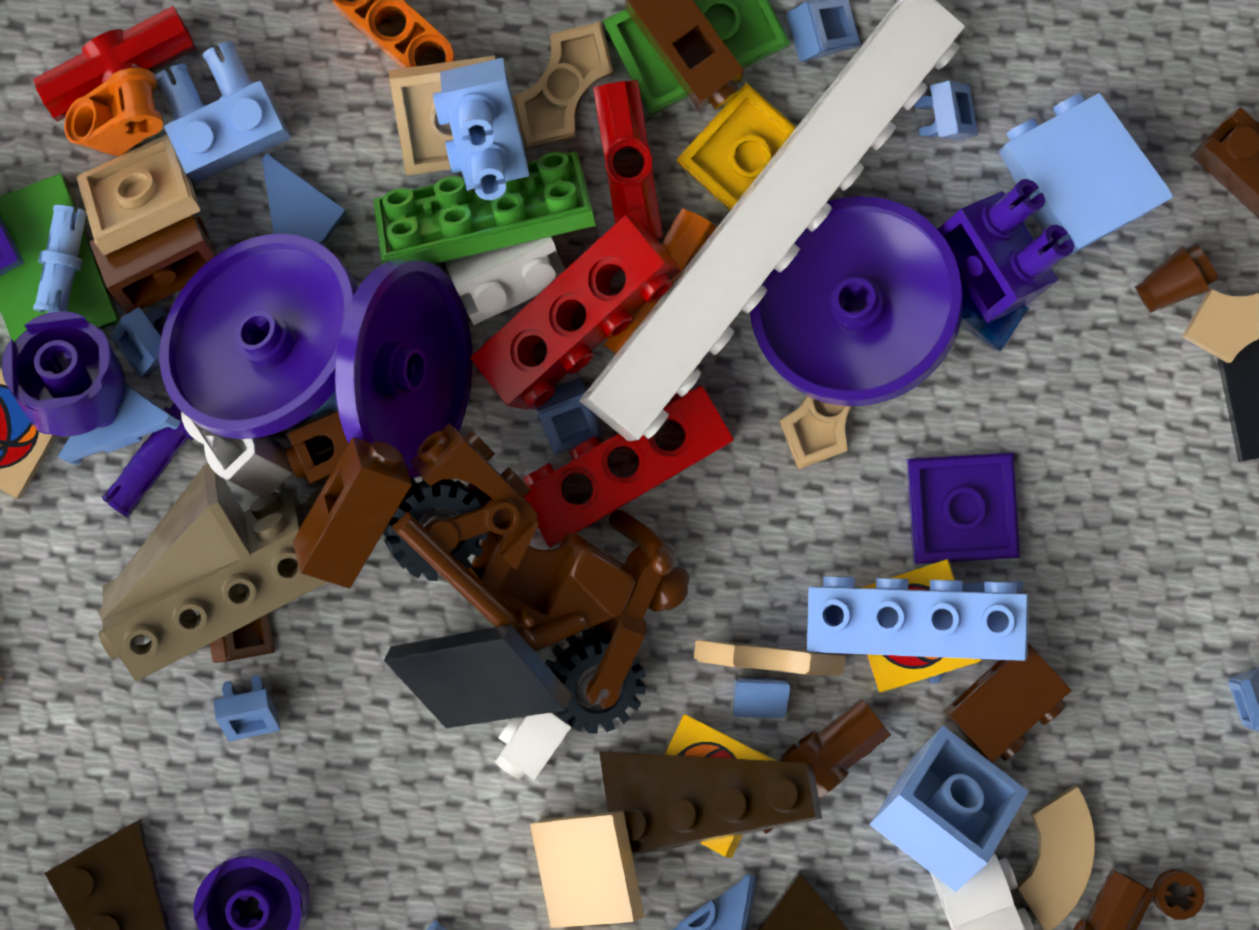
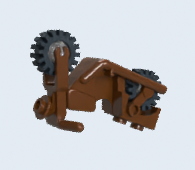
[383,423,690,734]

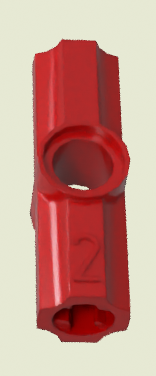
[33,6,197,122]
[593,80,664,239]

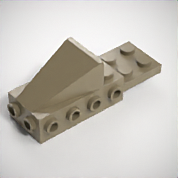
[98,463,328,682]

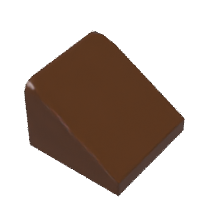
[210,613,275,663]

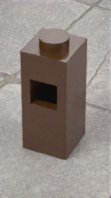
[625,0,744,111]
[293,437,412,589]

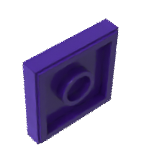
[906,453,1020,564]

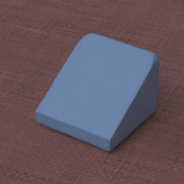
[786,0,861,62]
[536,378,603,455]
[1228,668,1259,732]
[733,676,790,718]

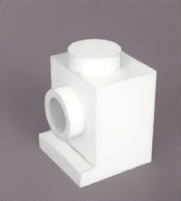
[495,712,571,780]

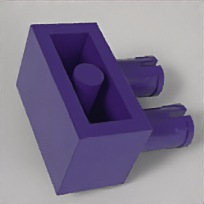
[938,179,1074,323]

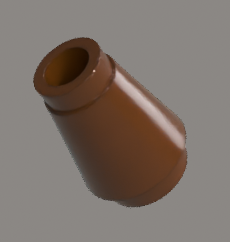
[1134,243,1219,313]

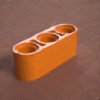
[332,0,456,68]

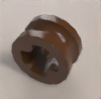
[1152,869,1204,920]

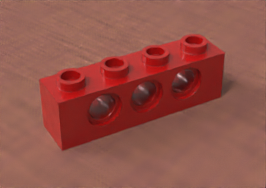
[470,215,681,410]
[522,385,734,548]

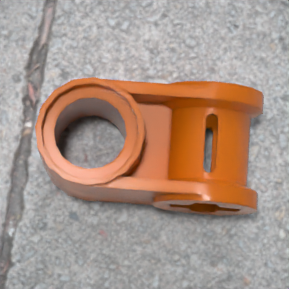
[64,68,164,157]

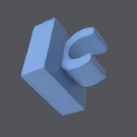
[914,80,978,140]
[110,307,166,379]
[214,675,280,742]

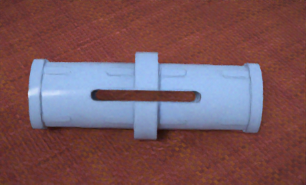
[33,205,87,313]

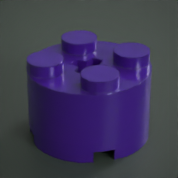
[2,311,125,437]
[193,849,310,930]

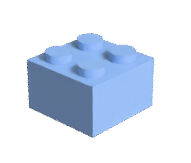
[870,725,1029,892]

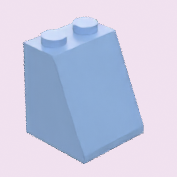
[999,93,1173,260]

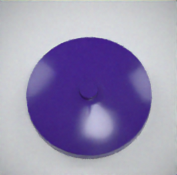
[750,196,964,406]
[159,234,358,439]
[335,260,473,478]

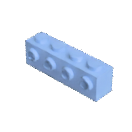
[807,576,1029,661]

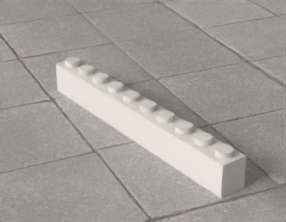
[579,0,965,441]

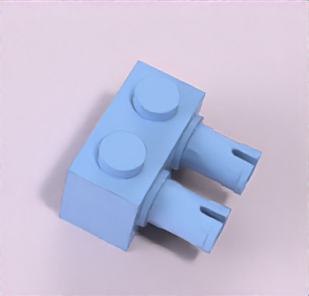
[156,41,292,183]
[433,58,529,200]

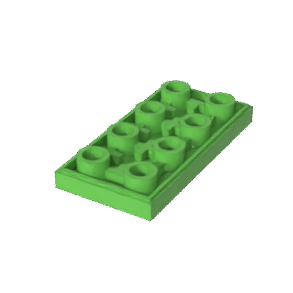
[373,151,596,264]

